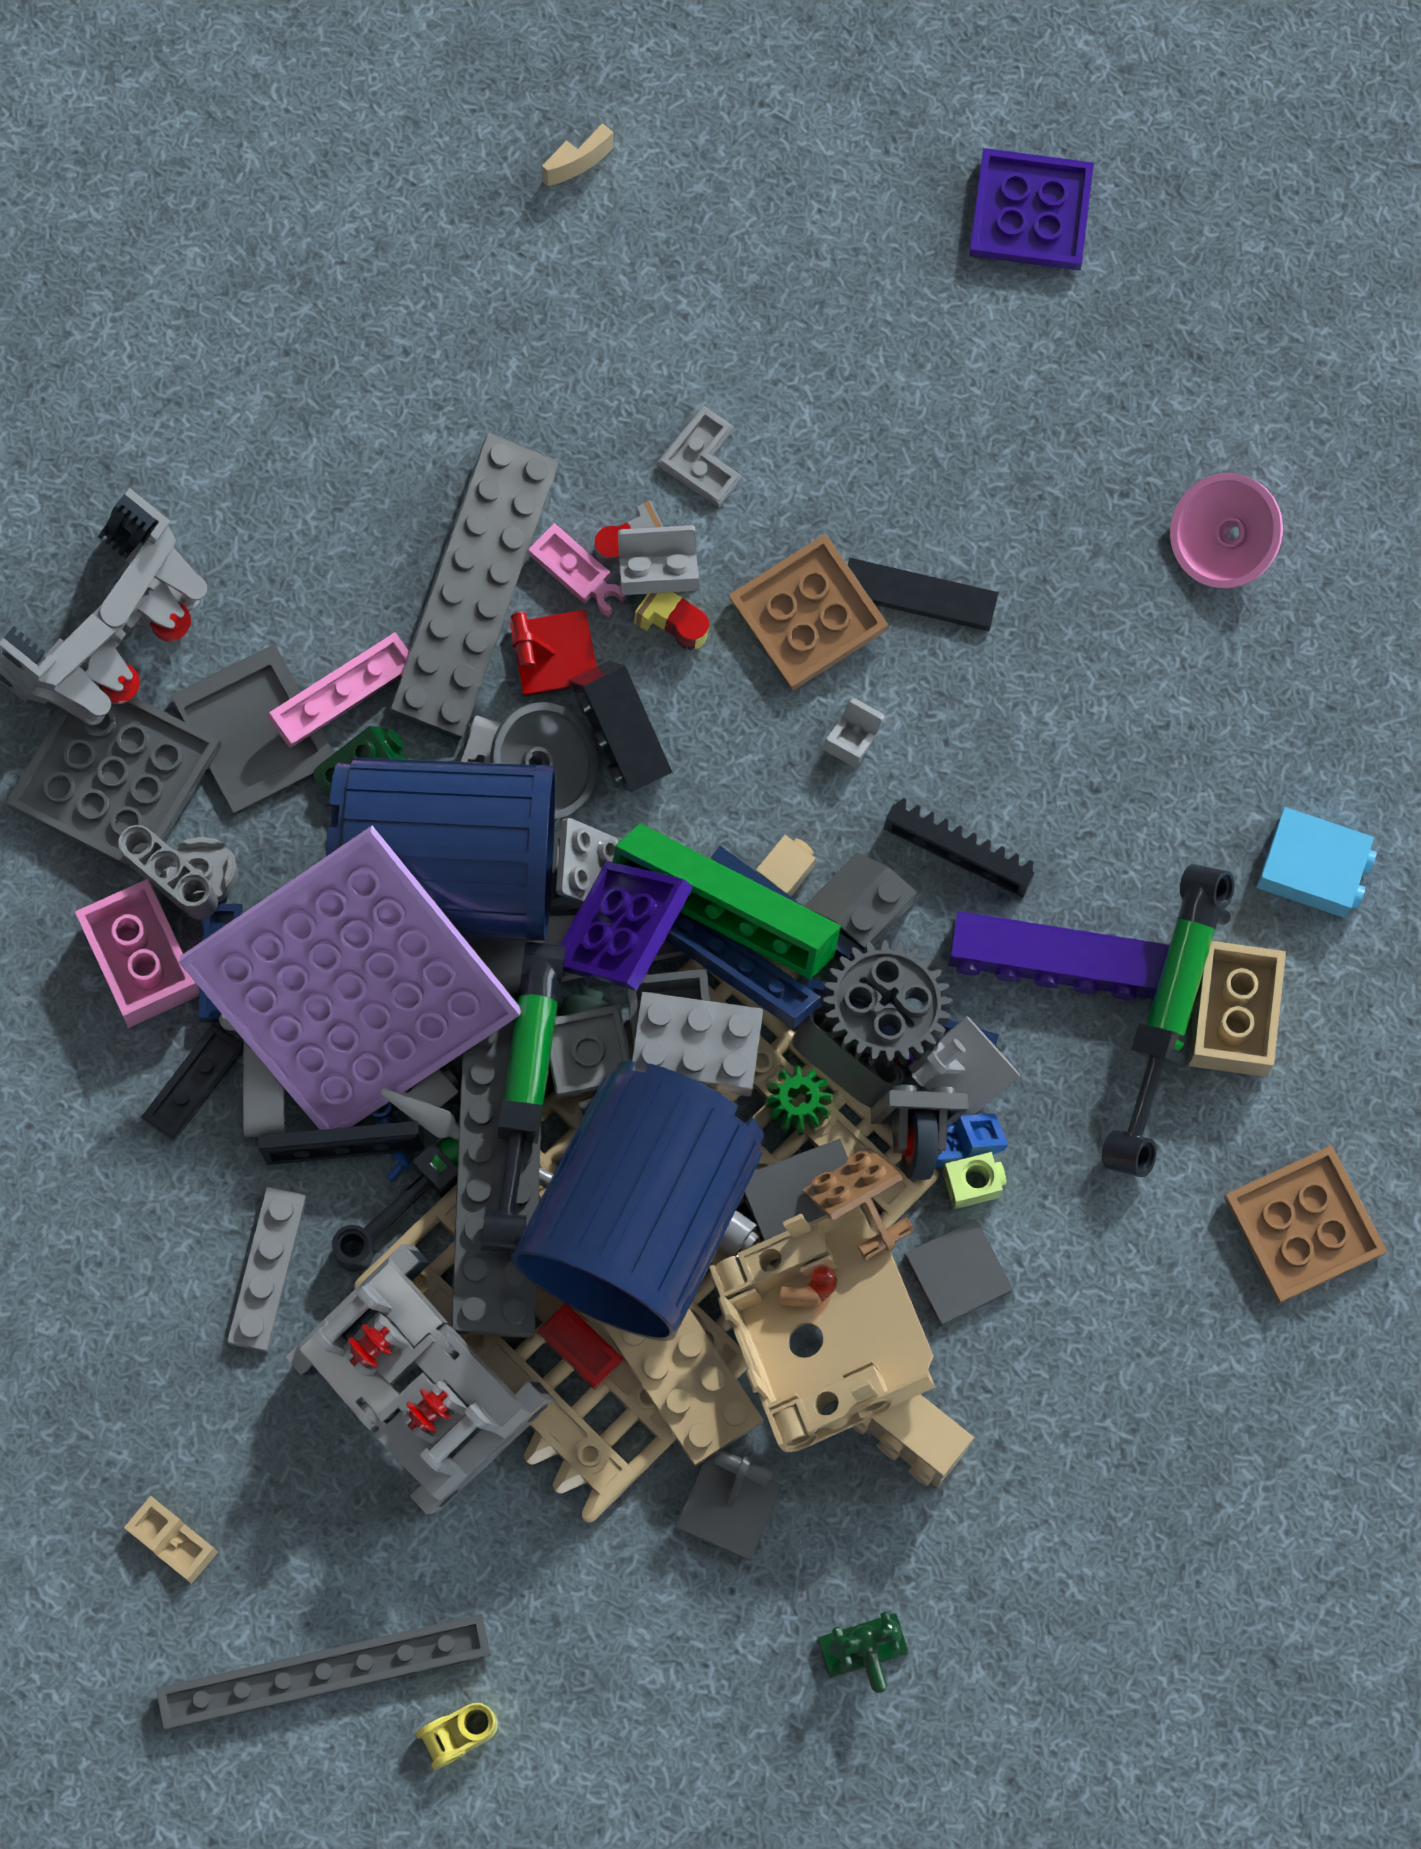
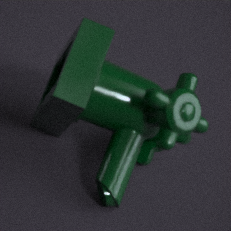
[817,1612,909,1693]

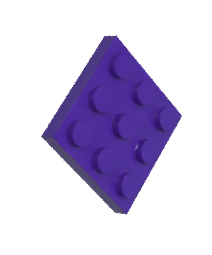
[969,148,1094,271]
[559,861,693,991]

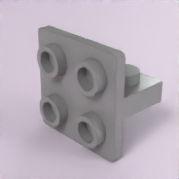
[618,525,699,595]
[550,818,619,911]

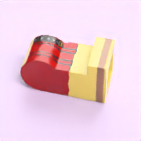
[634,592,709,650]

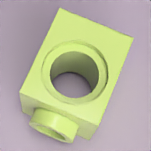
[942,1152,1007,1210]

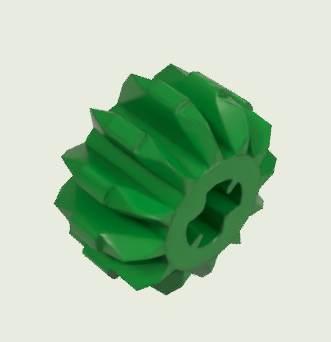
[764,1065,833,1135]

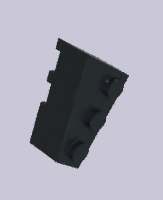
[569,660,673,792]

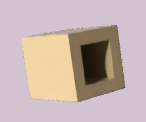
[756,835,816,897]

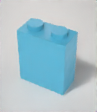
[1256,807,1377,918]

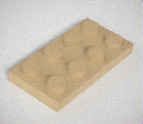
[605,1308,764,1467]

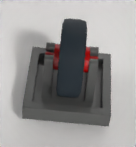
[871,1085,969,1180]

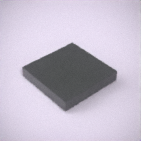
[904,1218,1013,1327]

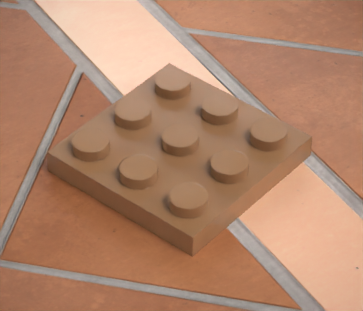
[729,533,889,691]
[1223,1145,1388,1305]

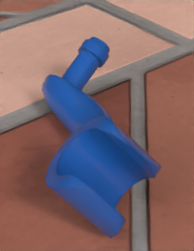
[371,1102,410,1182]

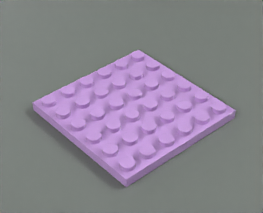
[179,826,521,1130]

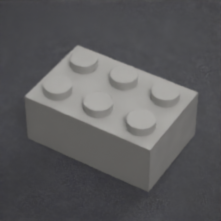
[632,992,763,1096]

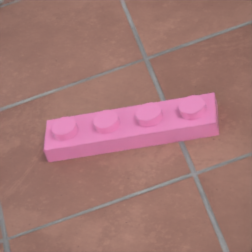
[267,632,409,748]

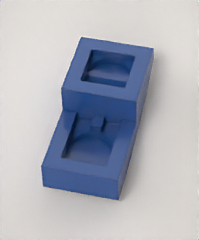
[935,1113,1008,1169]

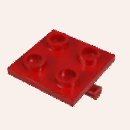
[510,609,597,697]

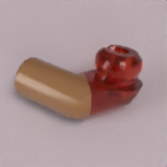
[780,1266,837,1308]

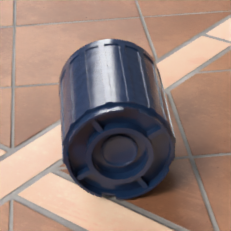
[326,757,556,942]
[511,1061,764,1341]

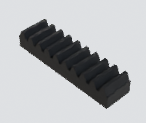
[884,798,1035,898]

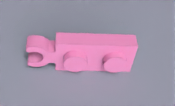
[528,523,626,616]

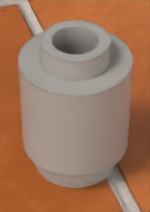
[718,1211,759,1257]

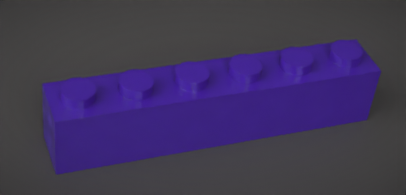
[948,911,1169,1003]

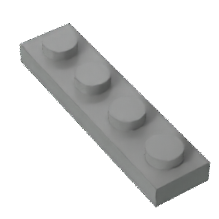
[227,1187,307,1353]

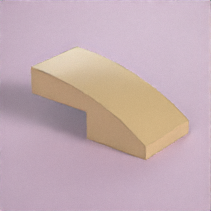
[542,123,614,186]
[124,1496,218,1584]

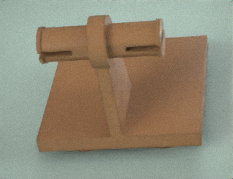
[802,1148,915,1261]

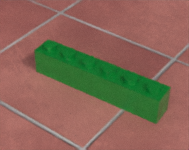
[612,823,841,980]

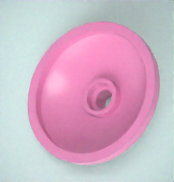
[1170,473,1283,589]

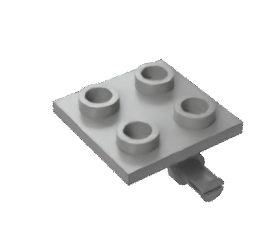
[907,1016,1020,1122]

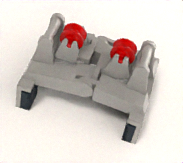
[0,488,207,726]
[285,1244,555,1514]

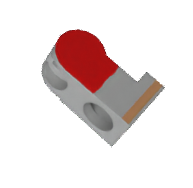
[594,500,664,567]

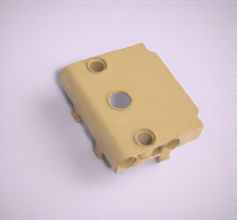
[709,1206,935,1452]

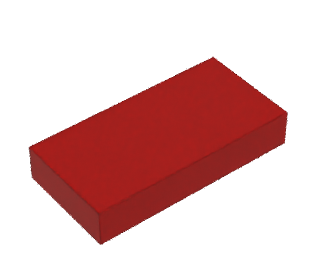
[537,1303,623,1390]

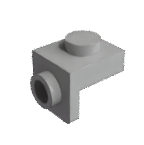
[822,698,885,768]

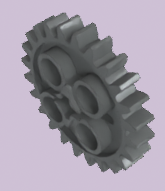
[821,940,952,1068]

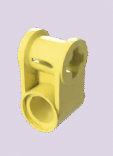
[415,1703,498,1771]

